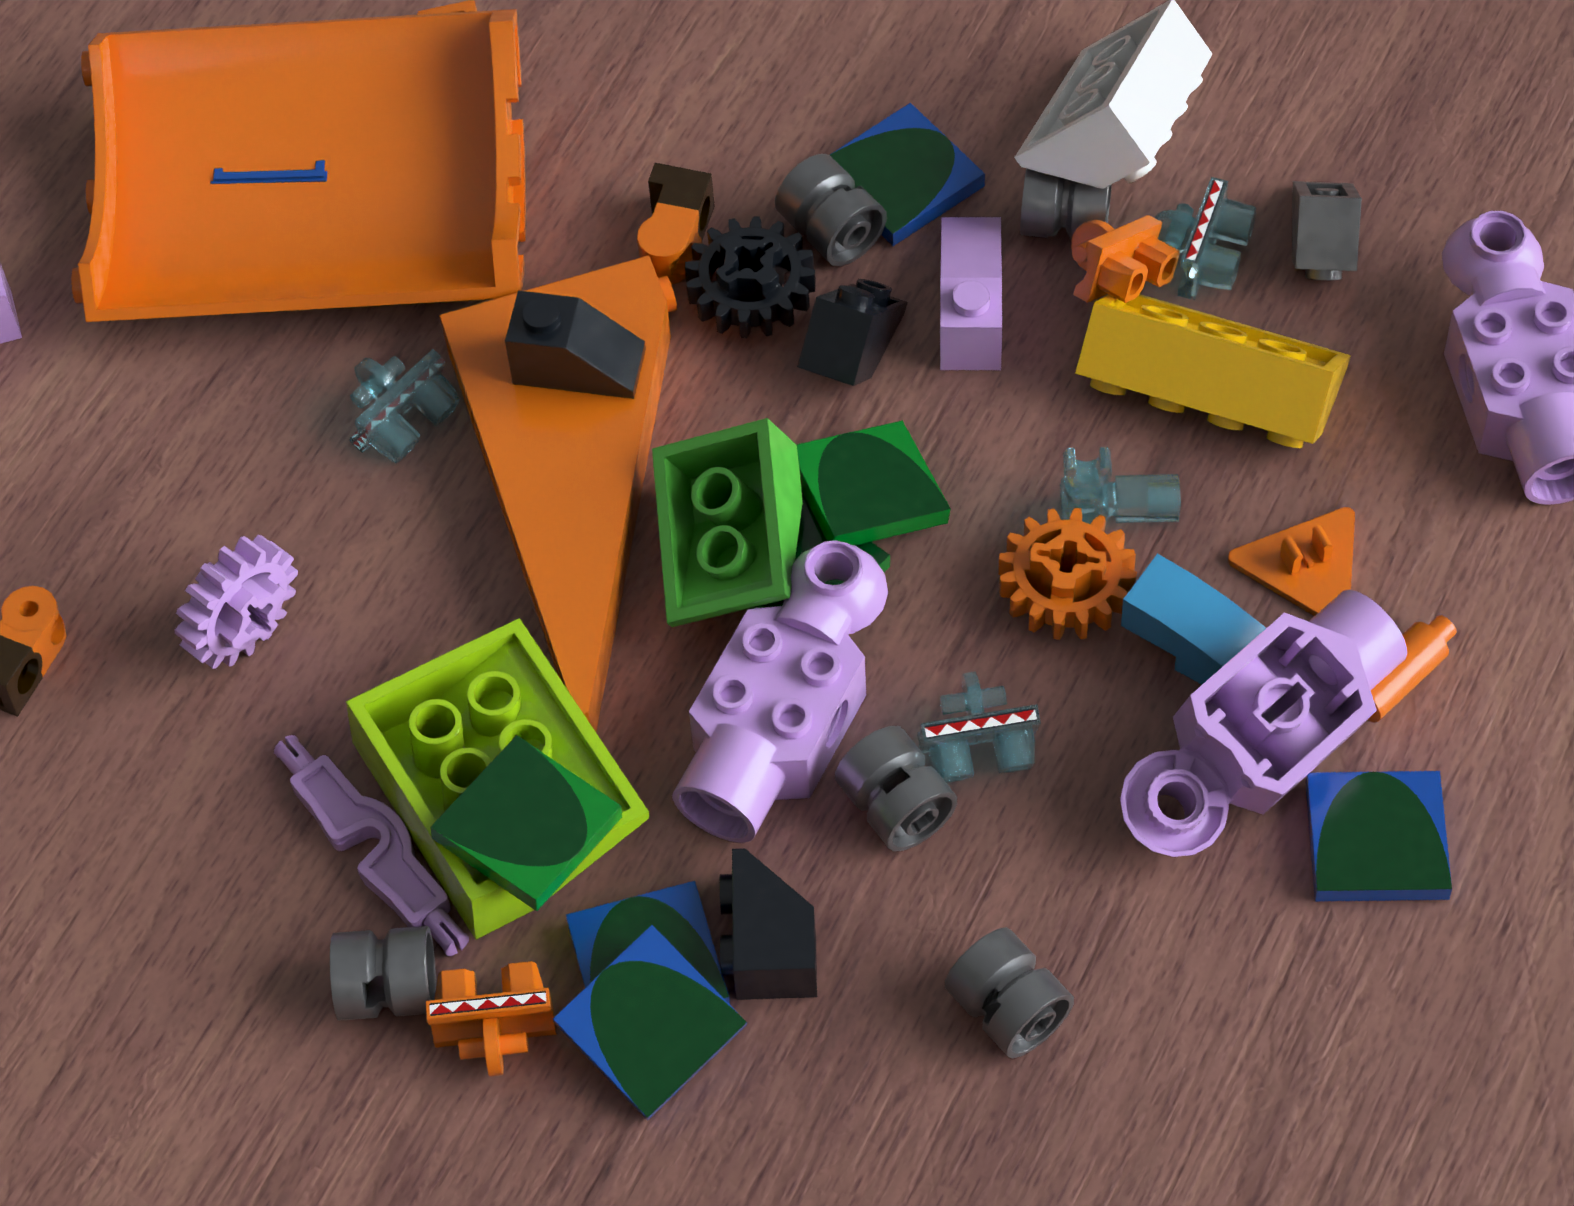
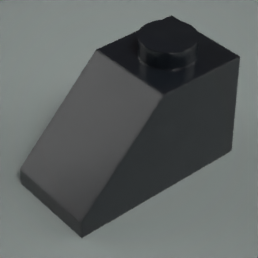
[505,291,646,399]

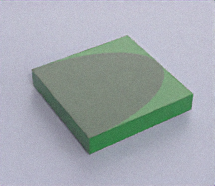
[796,420,951,545]
[430,735,622,911]

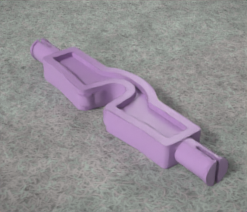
[274,735,469,956]

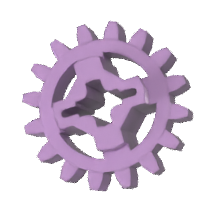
[175,535,298,669]

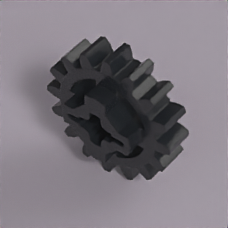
[685,216,816,339]

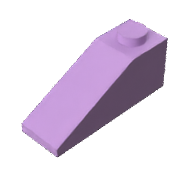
[940,217,1002,370]

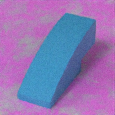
[1121,553,1266,685]

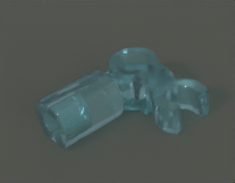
[1060,447,1181,524]

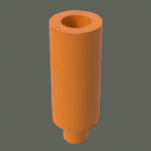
[1368,615,1457,722]

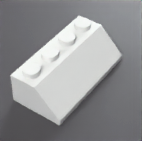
[1014,0,1212,189]

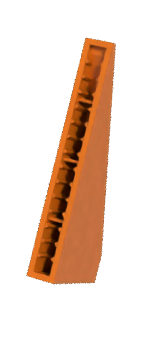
[439,255,677,732]

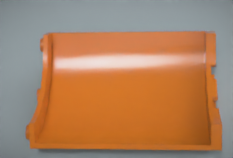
[71,9,526,322]

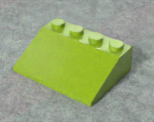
[346,618,649,940]

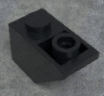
[797,279,908,386]
[719,848,818,1000]

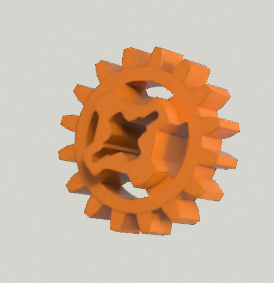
[998,508,1137,640]

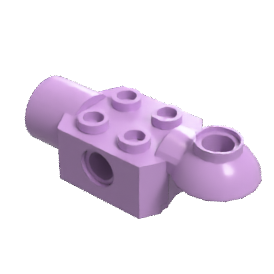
[1442,211,1574,505]
[672,540,888,843]
[1120,590,1407,857]

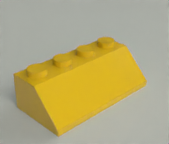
[1075,294,1351,448]

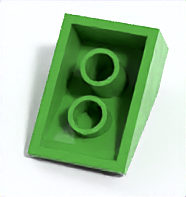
[652,418,803,627]

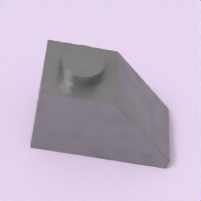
[1292,181,1362,280]

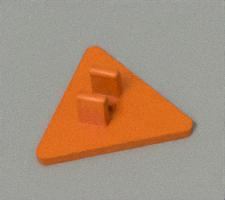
[1228,507,1355,616]

